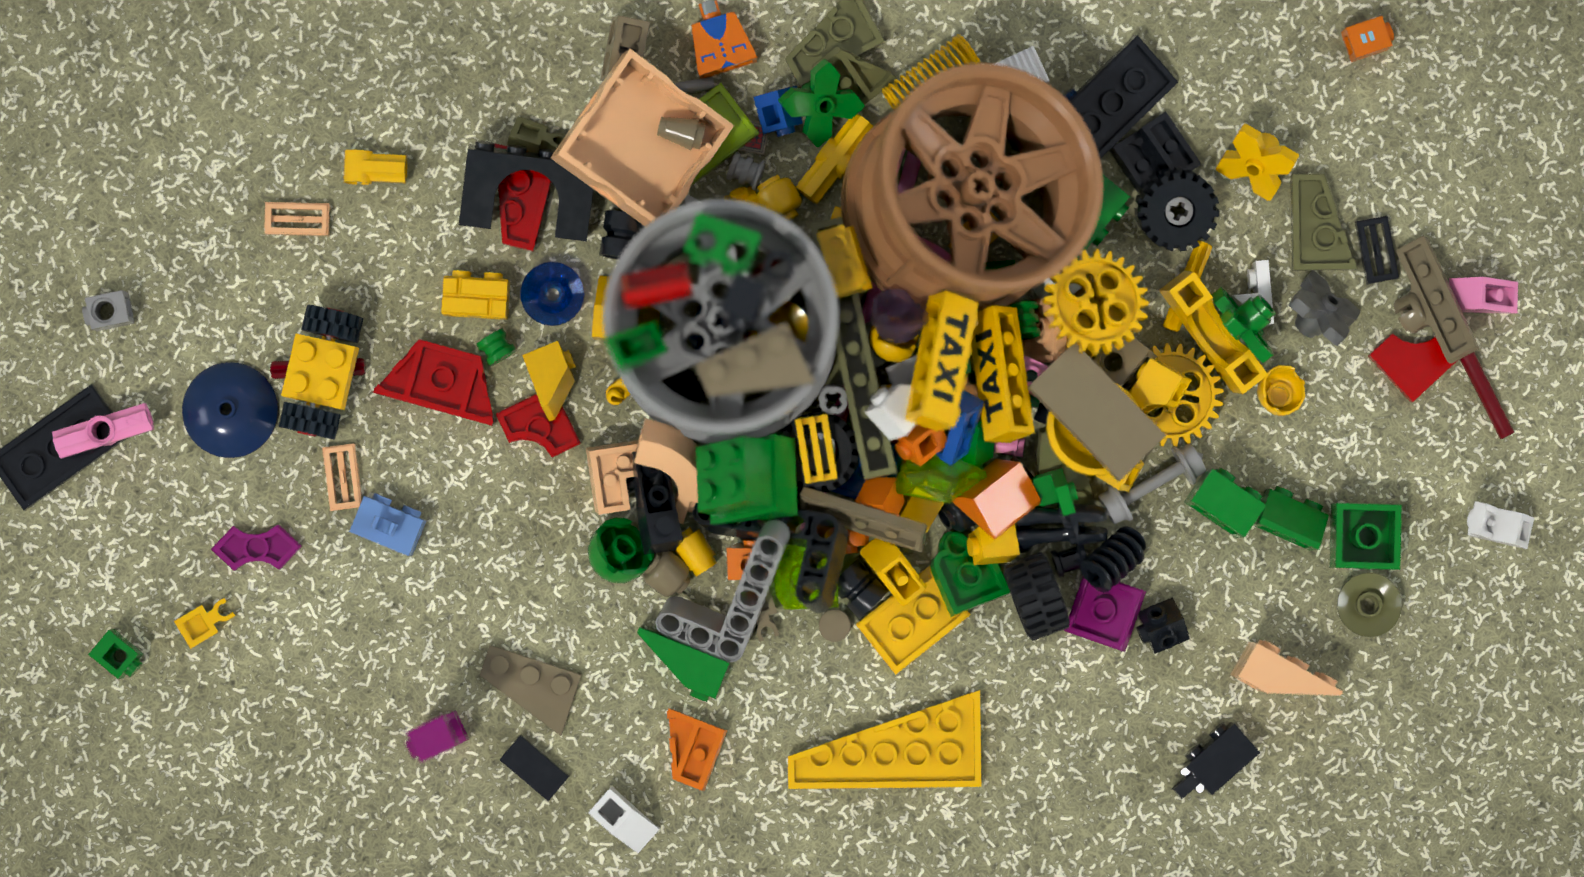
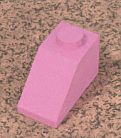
[1449,277,1518,314]

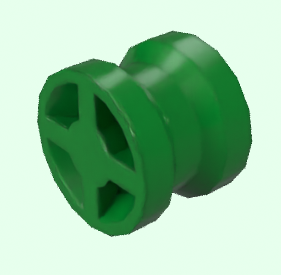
[476,328,517,367]

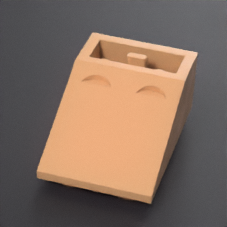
[1230,640,1343,696]

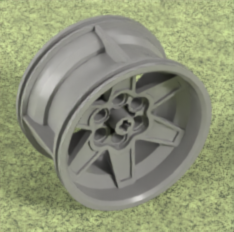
[603,200,838,444]

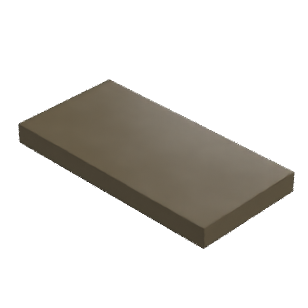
[1027,343,1166,482]

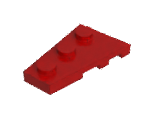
[495,143,552,252]

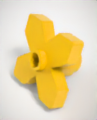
[1216,124,1299,201]

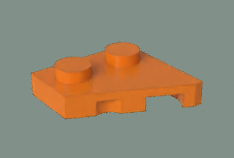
[667,708,727,791]

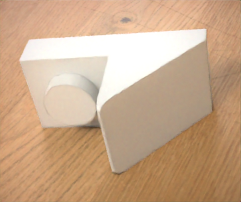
[1232,260,1274,326]

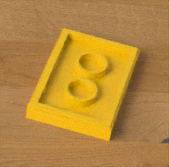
[856,565,971,675]

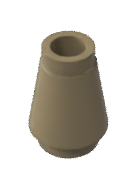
[657,116,706,150]

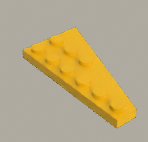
[788,690,981,789]

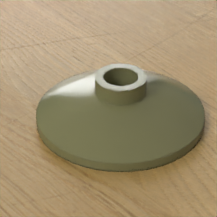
[1337,573,1402,637]

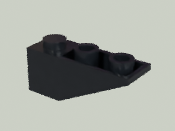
[632,452,683,555]

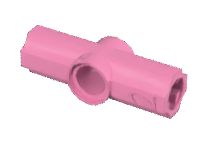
[52,403,154,459]

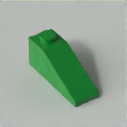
[637,627,730,702]

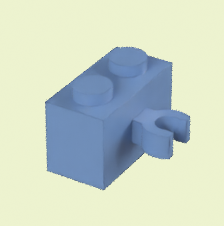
[349,493,426,556]

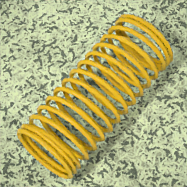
[882,34,981,110]

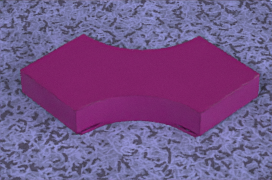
[211,524,302,571]

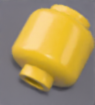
[756,175,802,221]

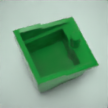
[696,434,798,525]

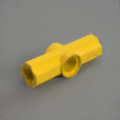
[796,114,873,204]

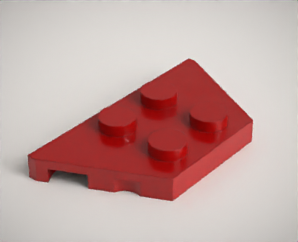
[373,339,494,426]

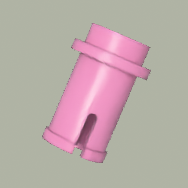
[994,438,1025,457]

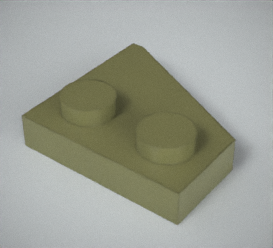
[812,46,897,105]

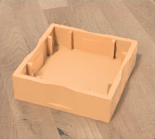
[550,49,734,227]

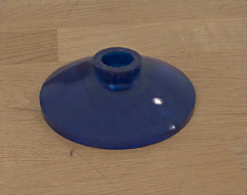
[520,262,584,326]

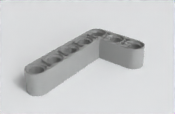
[655,520,790,662]

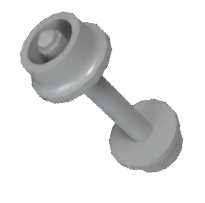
[1098,443,1206,525]

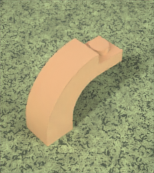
[634,418,698,524]

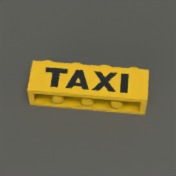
[905,291,978,431]
[971,305,1035,443]

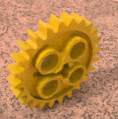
[1042,249,1149,356]
[1129,343,1224,447]

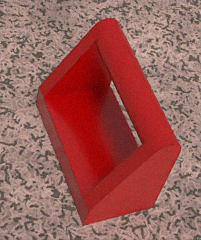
[620,262,694,310]

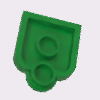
[930,531,1010,617]

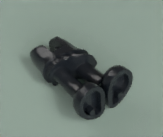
[1017,501,1108,553]

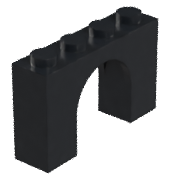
[459,140,593,242]

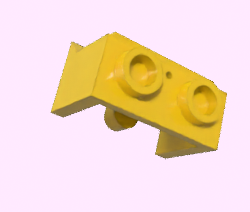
[817,225,872,299]

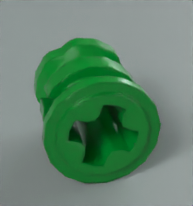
[1007,301,1040,340]

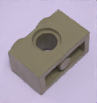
[1091,337,1157,391]

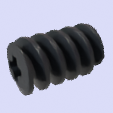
[1080,526,1146,593]

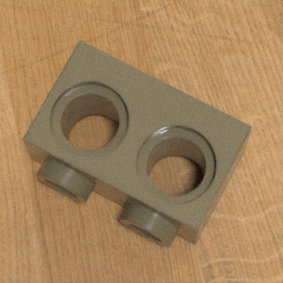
[600,15,650,81]

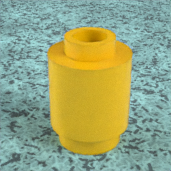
[675,527,717,577]

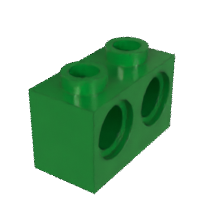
[684,212,762,277]

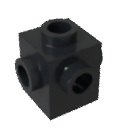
[1136,597,1190,654]

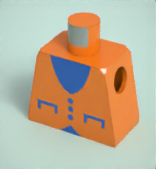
[692,0,757,79]

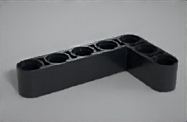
[693,503,849,613]

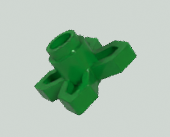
[778,59,865,147]
[1211,287,1275,363]

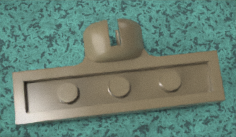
[1394,235,1480,364]

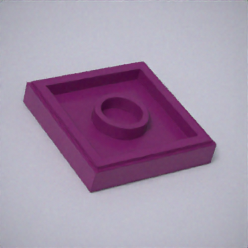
[1064,577,1146,652]

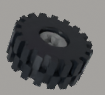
[1134,167,1220,252]

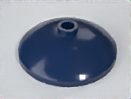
[182,362,278,458]

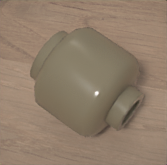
[643,551,690,597]

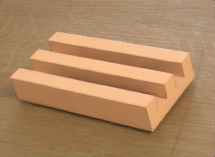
[264,202,330,236]
[322,443,362,511]

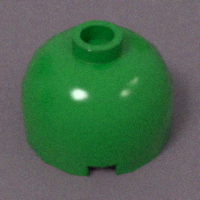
[588,517,654,584]

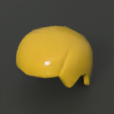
[869,315,919,363]
[1257,365,1305,416]

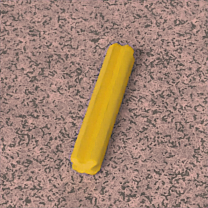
[1163,241,1212,332]

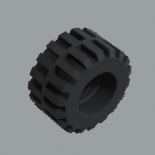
[781,412,859,492]
[1004,552,1070,641]

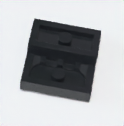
[1109,112,1202,195]

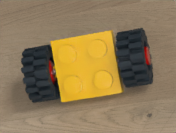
[278,305,364,440]

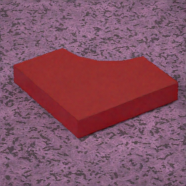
[1368,334,1458,402]
[496,394,581,458]

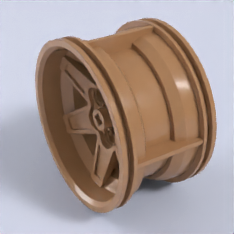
[841,63,1103,315]

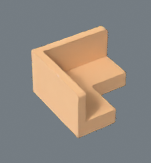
[586,440,638,515]

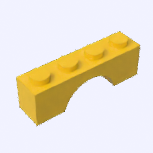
[1159,271,1268,394]
[1096,358,1192,492]

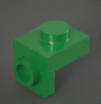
[1032,468,1078,516]

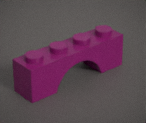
[405,710,469,763]

